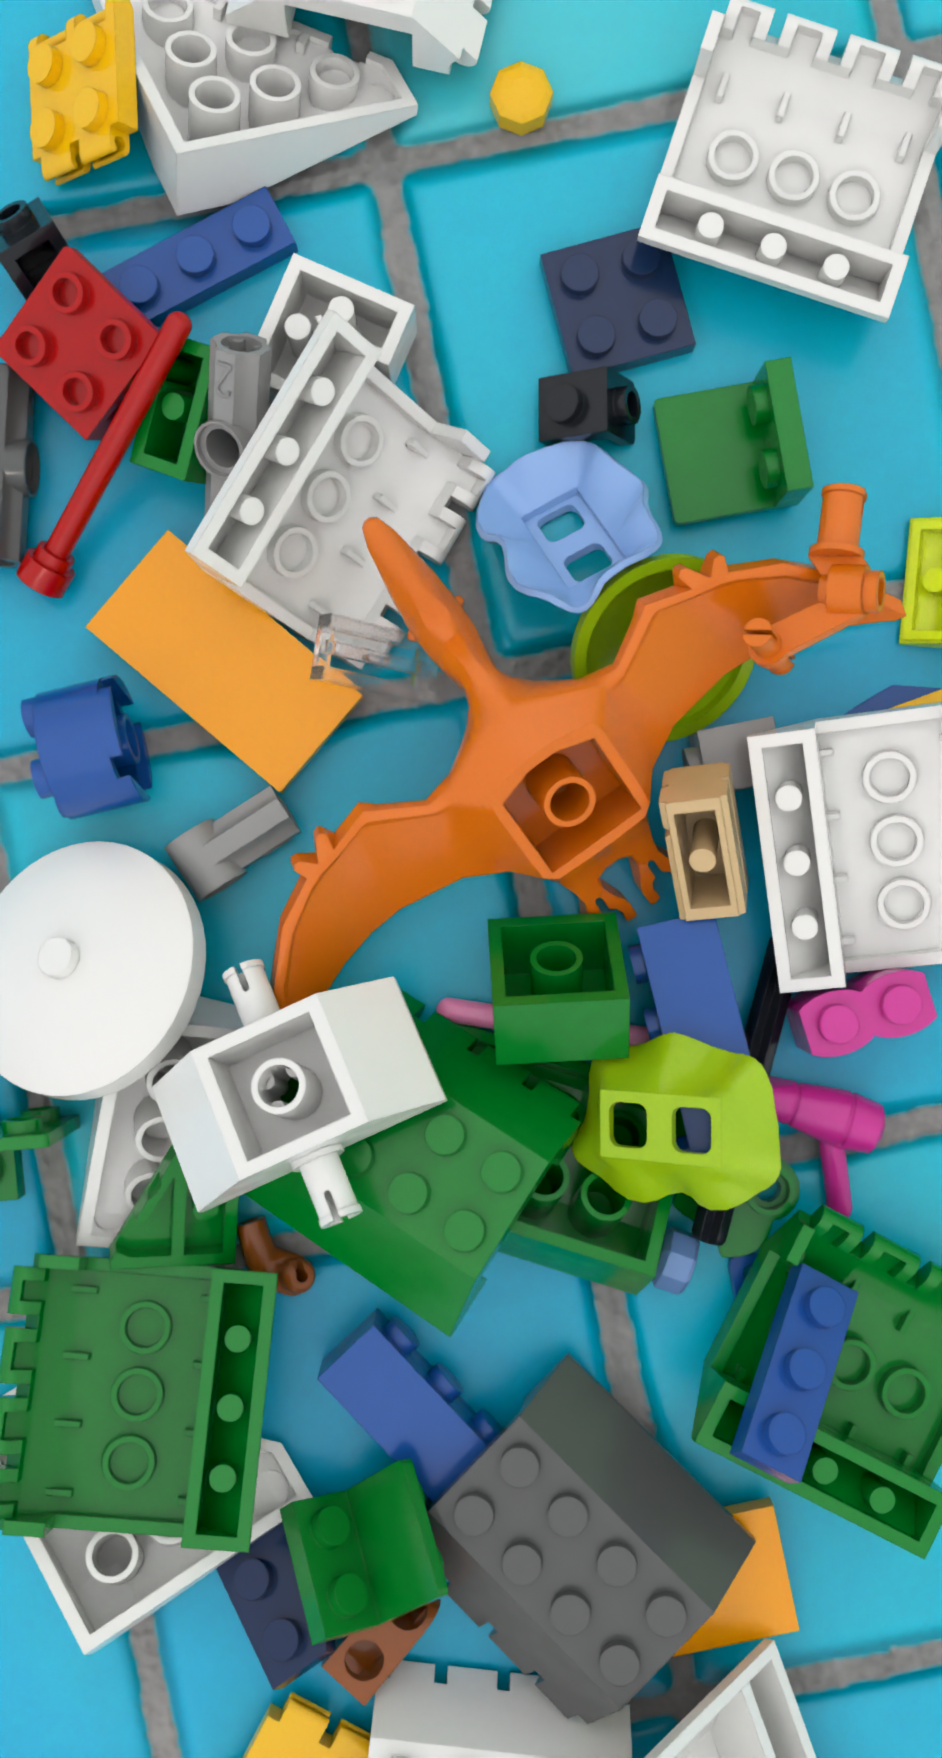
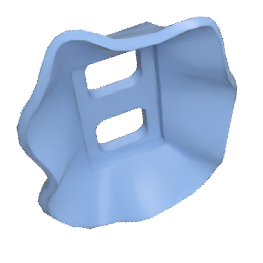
[476,441,663,613]

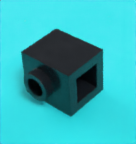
[0,197,69,300]

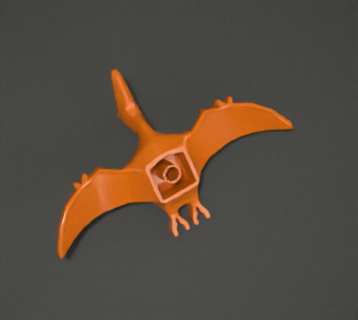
[270,517,906,1010]

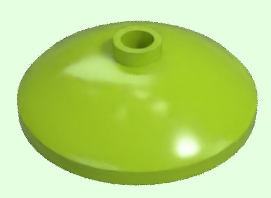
[570,553,755,742]

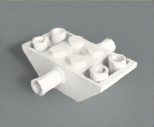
[152,959,448,1229]

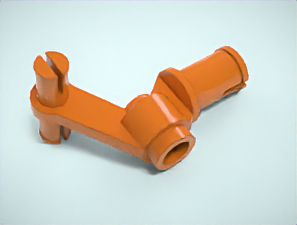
[743,483,886,675]

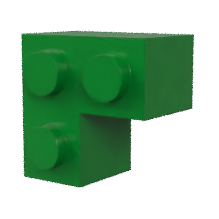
[130,329,210,484]

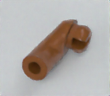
[237,1215,316,1296]

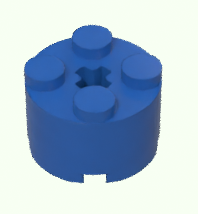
[21,675,152,820]

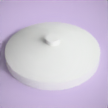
[0,841,206,1100]

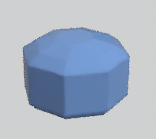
[652,1226,700,1295]

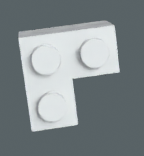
[258,253,417,405]

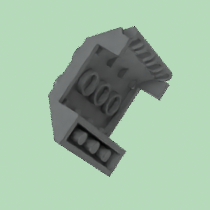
[425,1352,756,1724]

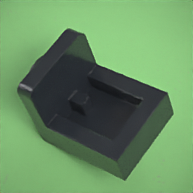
[539,366,641,446]

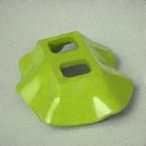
[572,1032,781,1210]

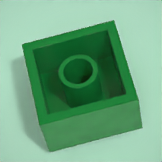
[487,912,630,1065]

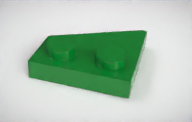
[109,1144,239,1270]

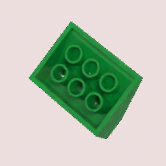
[454,1023,686,1295]

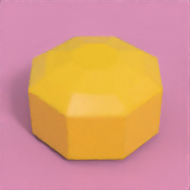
[489,61,553,136]

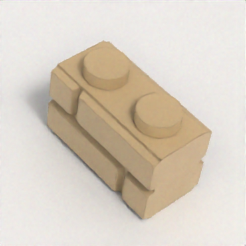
[658,762,749,921]

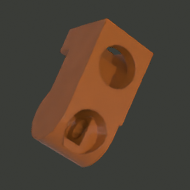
[321,1599,441,1706]

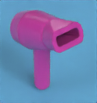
[769,1076,885,1217]

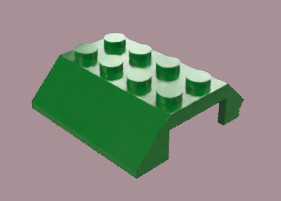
[244,990,581,1337]
[691,1204,942,1560]
[0,1253,279,1553]

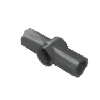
[0,363,40,568]

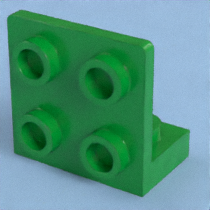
[653,357,814,526]
[280,1458,448,1646]

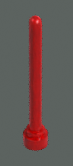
[16,311,192,598]

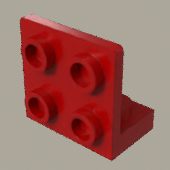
[0,246,159,441]

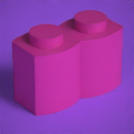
[786,968,937,1057]

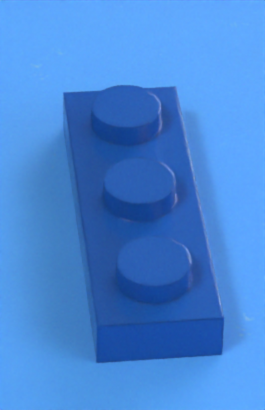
[102,186,298,327]
[729,1263,859,1484]

